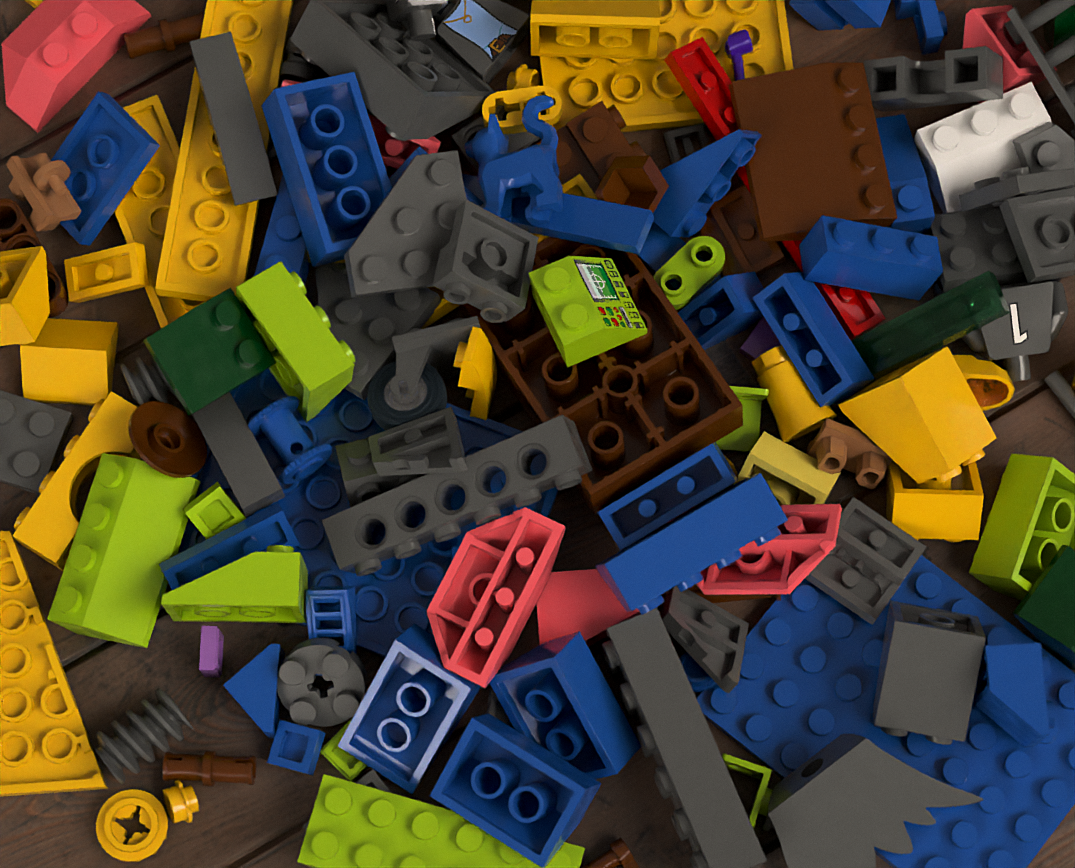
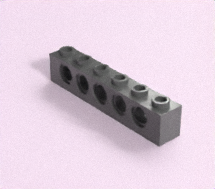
[322,415,593,576]

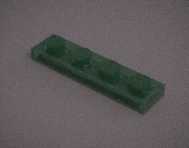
[851,271,1010,383]

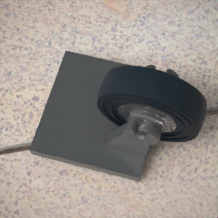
[367,316,481,431]

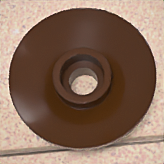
[128,401,207,478]

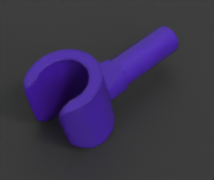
[725,30,753,81]

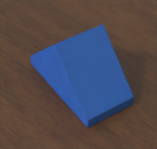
[223,643,285,739]

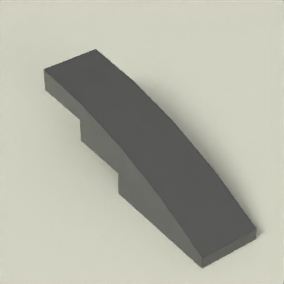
[189,32,277,206]

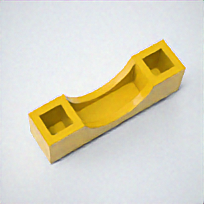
[12,391,141,571]

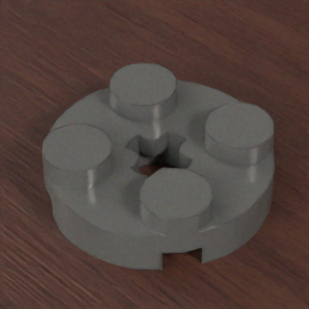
[277,638,368,727]

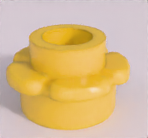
[507,64,540,90]
[163,780,199,824]

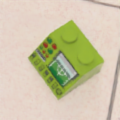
[528,256,648,368]

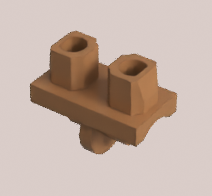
[6,153,81,232]
[807,418,892,489]

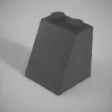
[872,601,986,745]

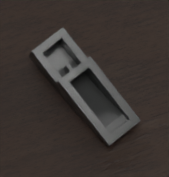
[192,393,285,517]

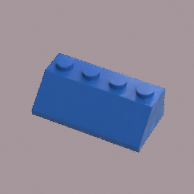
[261,72,392,267]
[595,473,788,615]

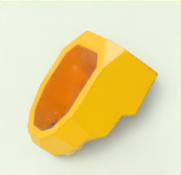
[953,355,1015,411]

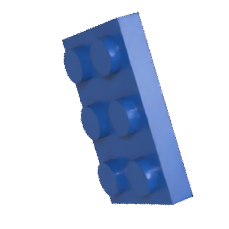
[51,91,160,246]

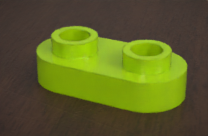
[653,236,725,310]

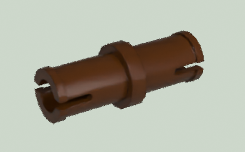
[123,11,204,60]
[162,750,257,787]

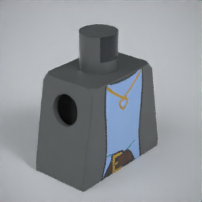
[433,0,530,85]

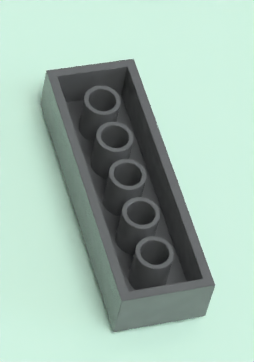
[601,608,767,868]

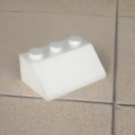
[914,82,1052,213]

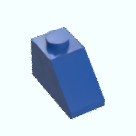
[678,272,764,350]

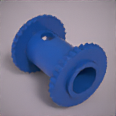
[248,396,333,484]

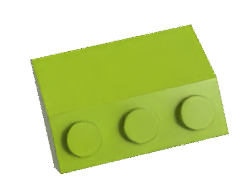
[236,261,356,422]
[969,453,1075,601]

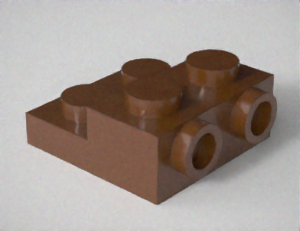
[535,101,646,193]

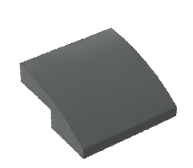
[805,497,926,625]

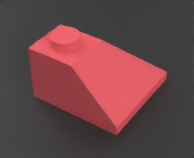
[962,5,1057,103]

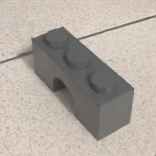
[864,46,1003,112]

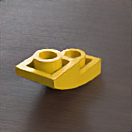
[453,326,497,420]

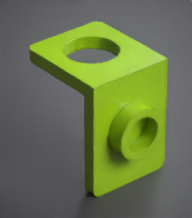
[716,386,769,452]
[722,753,772,828]

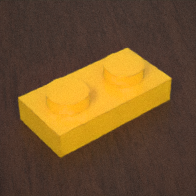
[64,242,149,303]

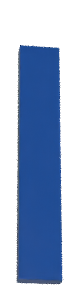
[462,174,655,254]

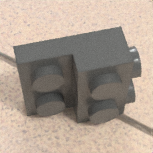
[433,200,539,323]

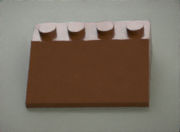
[729,62,897,242]

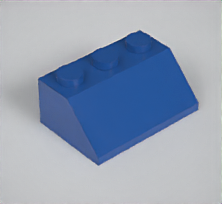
[490,631,641,780]
[429,714,601,868]

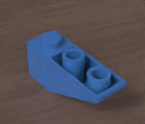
[653,129,762,237]

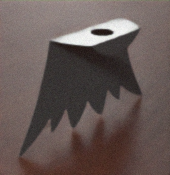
[768,734,984,868]

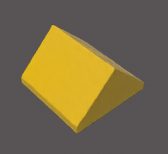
[20,318,119,406]

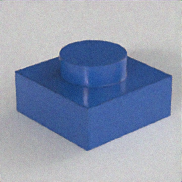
[267,719,326,776]

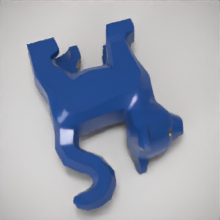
[464,95,563,225]

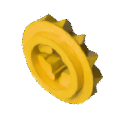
[96,789,169,862]

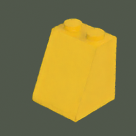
[838,346,997,484]

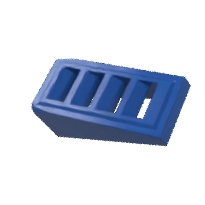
[305,586,357,676]

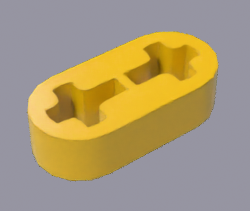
[482,85,562,134]

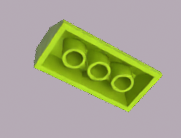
[47,453,200,648]

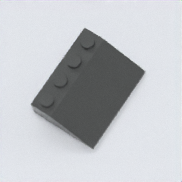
[290,0,495,141]

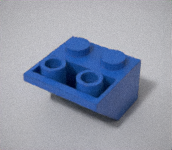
[974,643,1055,748]

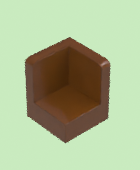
[595,155,669,213]

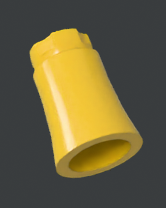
[751,345,837,443]

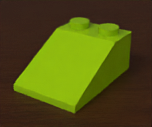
[161,545,308,623]

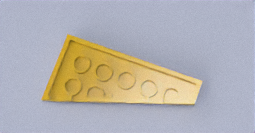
[0,531,108,797]

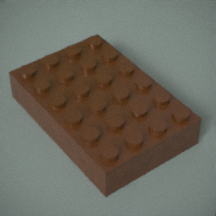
[459,237,743,514]

